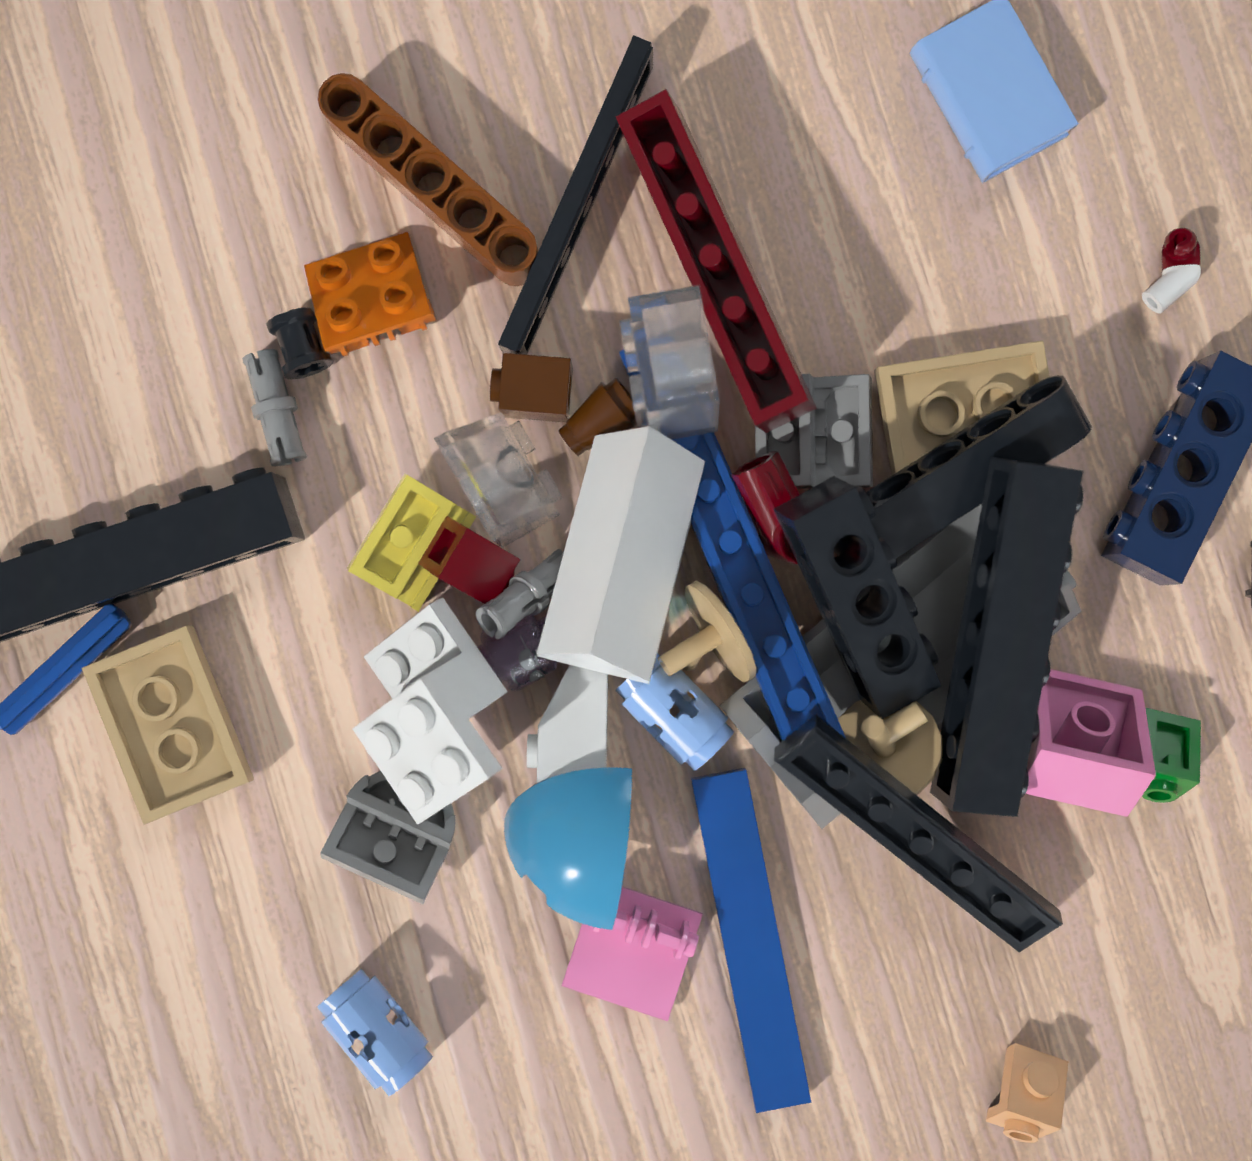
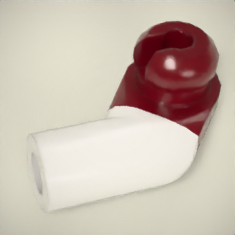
[1142,228,1201,314]

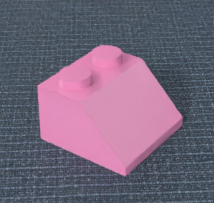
[1026,669,1156,817]

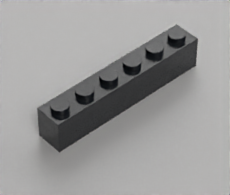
[930,457,1084,817]
[0,467,306,643]

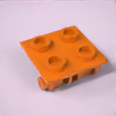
[304,231,436,356]

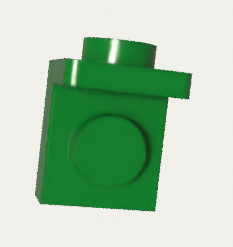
[1142,707,1201,803]

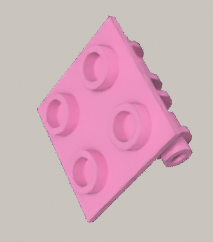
[562,887,703,1021]

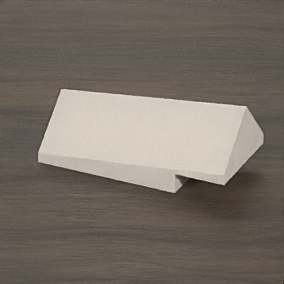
[537,426,705,684]

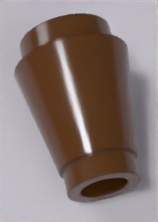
[558,378,643,456]

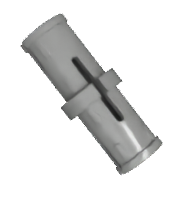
[242,349,307,466]
[476,549,564,639]

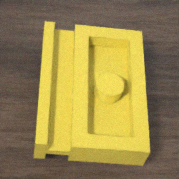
[347,474,476,612]

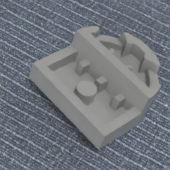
[320,771,455,904]

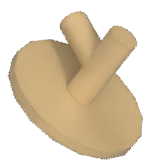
[658,581,756,682]
[838,700,943,795]

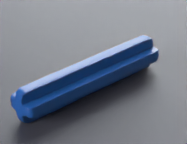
[0,603,132,735]

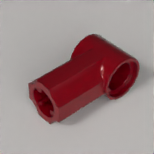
[731,451,800,564]

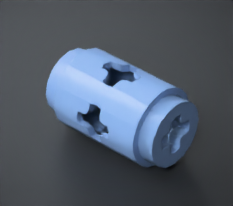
[615,653,734,771]
[317,969,433,1096]

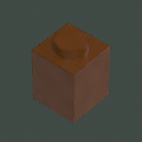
[490,353,573,422]

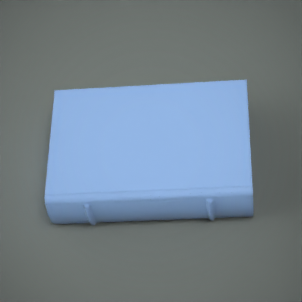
[910,0,1079,183]

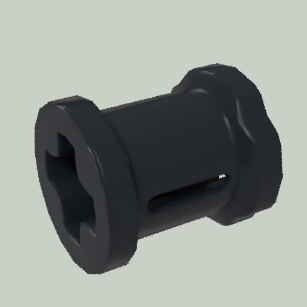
[266,308,333,379]

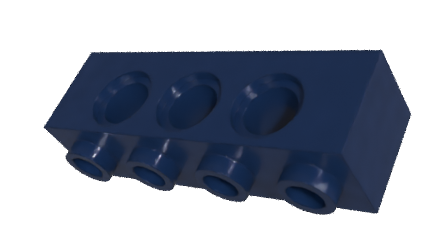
[1101,351,1252,585]

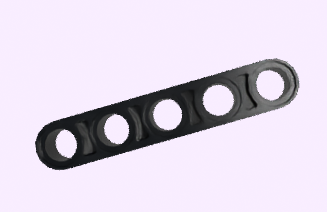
[834,375,1092,558]

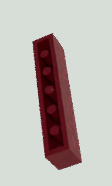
[616,89,817,433]

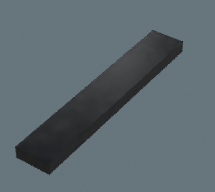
[498,35,653,355]
[774,714,1063,953]

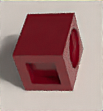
[418,516,521,604]

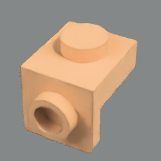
[986,1043,1069,1143]

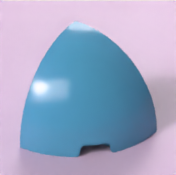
[504,767,632,930]

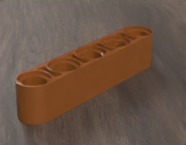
[318,73,538,286]

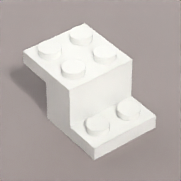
[352,597,508,825]

